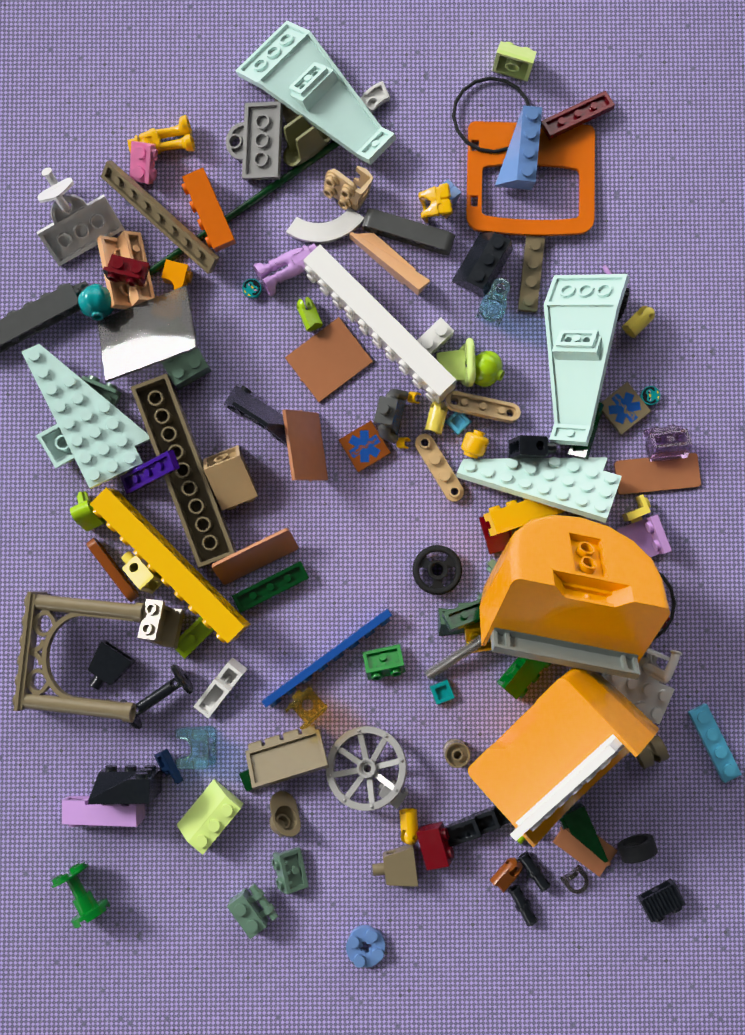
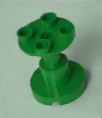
[51,862,111,929]

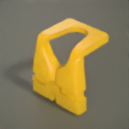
[418,183,453,223]

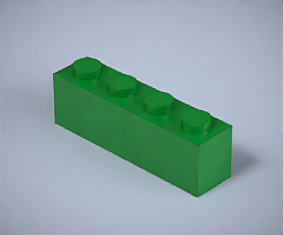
[497,657,551,700]

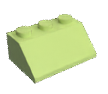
[177,779,244,855]

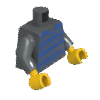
[374,389,421,449]

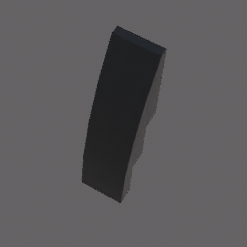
[444,805,511,847]

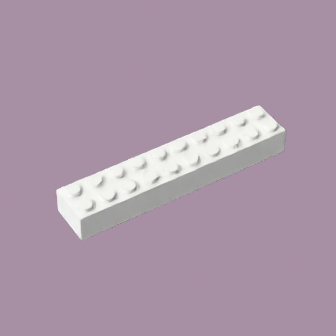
[303,245,456,404]

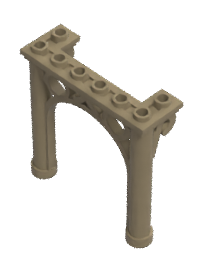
[12,591,145,723]

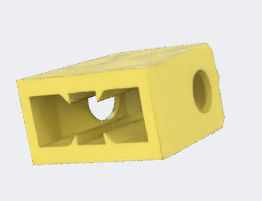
[121,551,163,594]

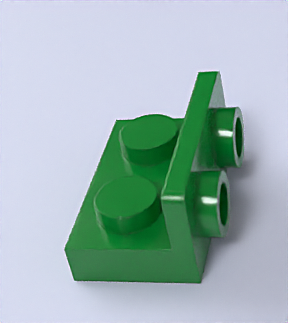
[362,644,405,681]

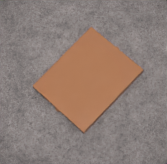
[285,317,373,403]
[282,409,328,482]

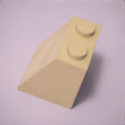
[203,445,258,511]

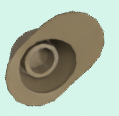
[269,791,301,837]

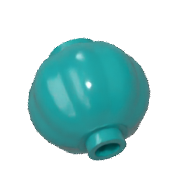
[78,284,115,321]

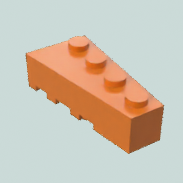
[181,168,236,252]

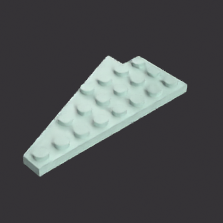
[21,344,150,489]
[456,457,622,523]

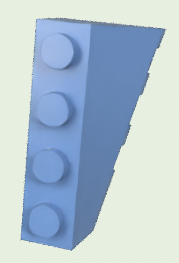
[495,105,542,190]

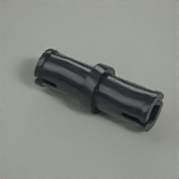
[517,851,551,892]
[508,885,538,927]

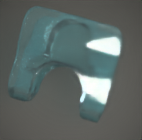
[476,278,510,326]
[175,726,217,769]

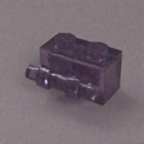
[643,424,692,462]

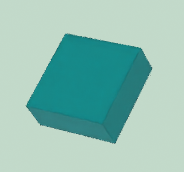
[430,679,455,705]

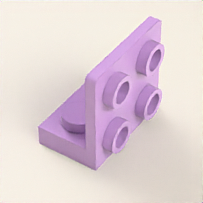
[616,514,672,557]

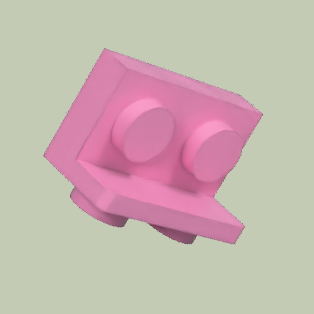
[129,141,158,185]

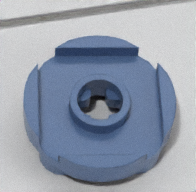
[346,925,385,968]

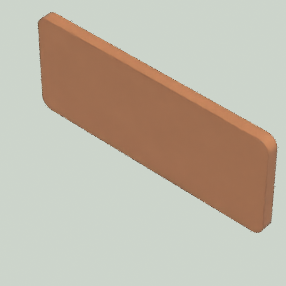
[614,453,701,495]
[211,528,299,585]

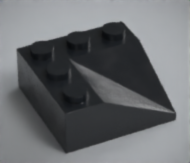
[88,765,162,804]

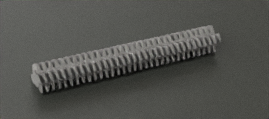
[424,634,491,680]

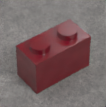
[416,821,454,870]

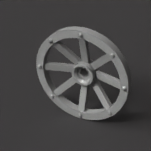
[326,726,407,811]

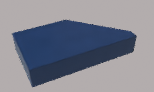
[154,749,184,784]

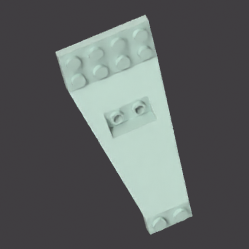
[235,21,396,165]
[544,274,629,446]

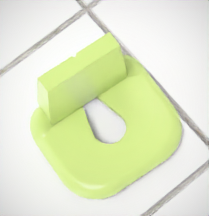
[436,338,476,387]

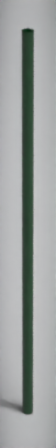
[149,140,340,276]

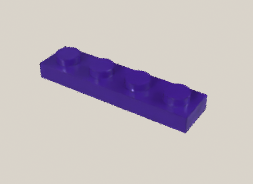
[120,450,180,494]

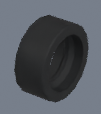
[617,834,658,864]

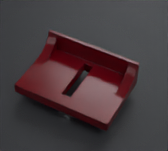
[479,516,513,554]

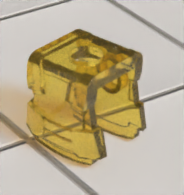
[285,686,328,729]

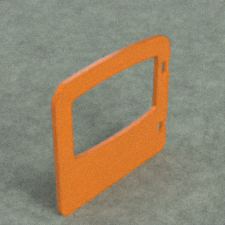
[466,121,595,236]

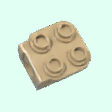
[323,166,373,211]

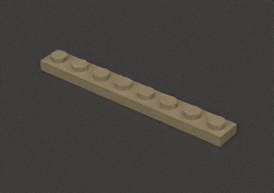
[101,160,220,274]

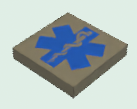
[601,382,651,435]

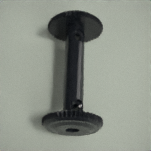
[120,664,193,729]

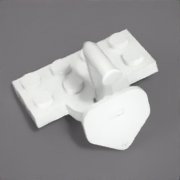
[37,168,125,266]
[601,648,682,724]

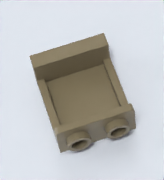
[137,599,185,649]

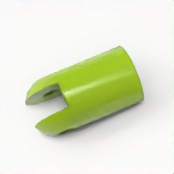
[296,297,323,332]

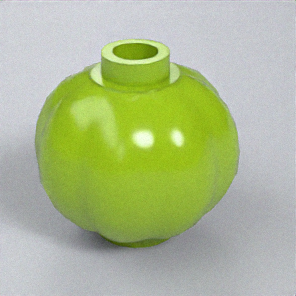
[475,351,505,387]

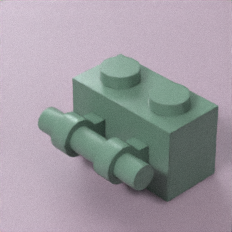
[227,883,278,939]

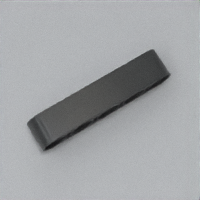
[362,208,455,255]

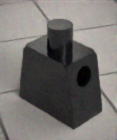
[509,435,557,458]
[88,640,136,690]

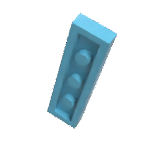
[688,703,742,783]

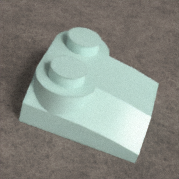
[36,424,75,469]

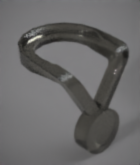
[560,865,588,894]

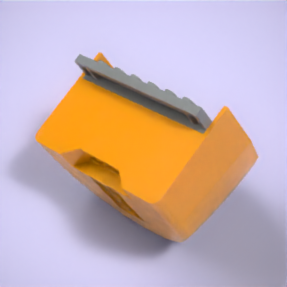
[479,515,670,680]

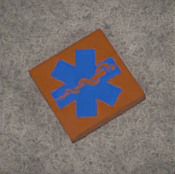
[339,421,391,473]

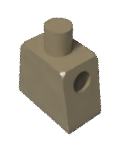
[372,845,418,887]

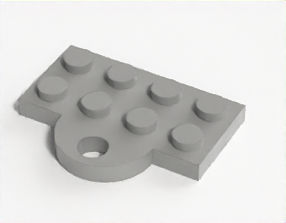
[226,101,283,181]

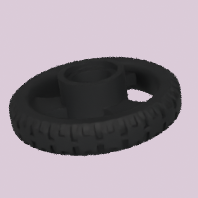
[412,545,462,595]

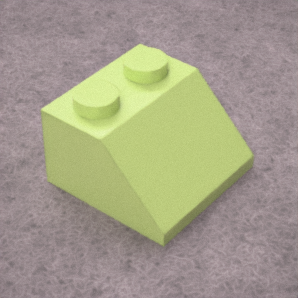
[492,41,537,82]

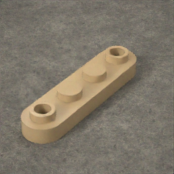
[445,391,521,423]
[415,434,464,502]

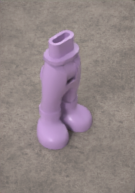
[253,244,317,296]

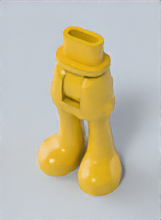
[127,115,195,154]

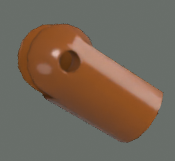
[490,857,523,893]

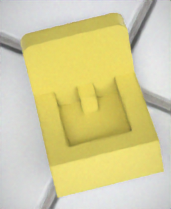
[622,495,651,523]

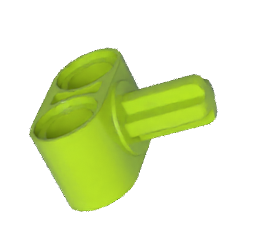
[70,491,106,532]

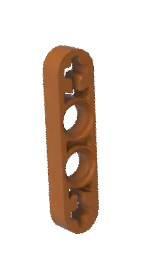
[86,537,139,602]

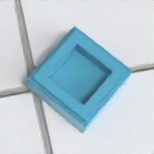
[445,412,472,435]

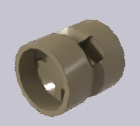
[636,735,669,769]
[443,738,470,768]

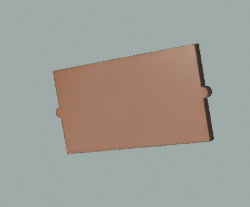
[552,827,618,877]

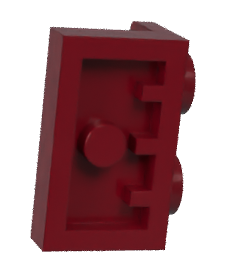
[103,254,150,287]

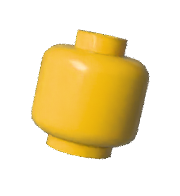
[461,429,489,459]

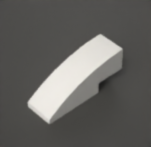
[193,657,247,719]

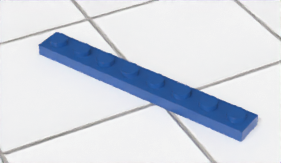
[261,609,392,707]

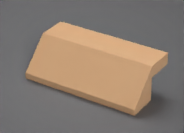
[97,230,155,310]

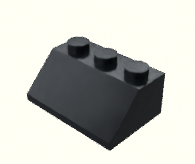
[452,232,513,298]

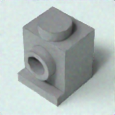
[377,779,409,809]

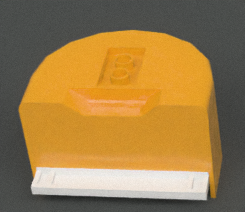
[468,668,659,847]

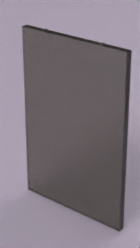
[97,285,198,382]

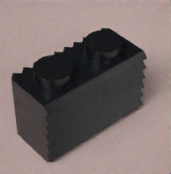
[636,878,686,923]

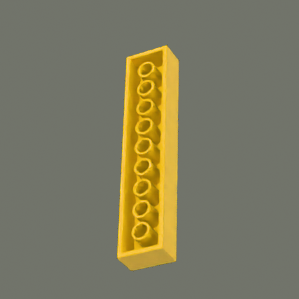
[90,487,251,643]

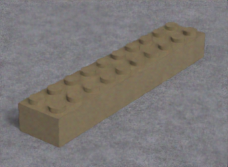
[130,373,237,568]

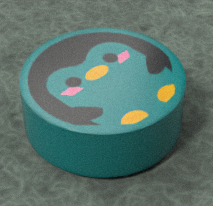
[242,279,262,299]
[640,386,660,406]

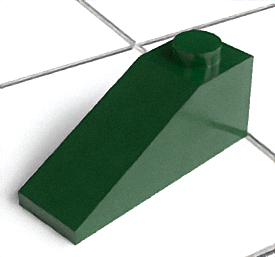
[559,802,608,863]

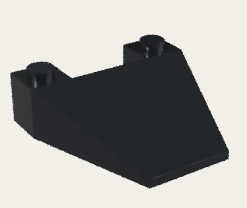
[224,385,287,446]

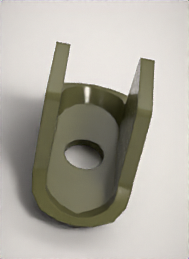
[283,115,331,167]

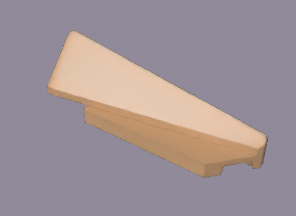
[349,232,430,295]

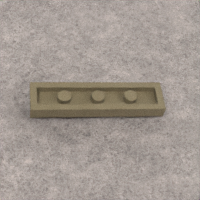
[517,235,545,313]

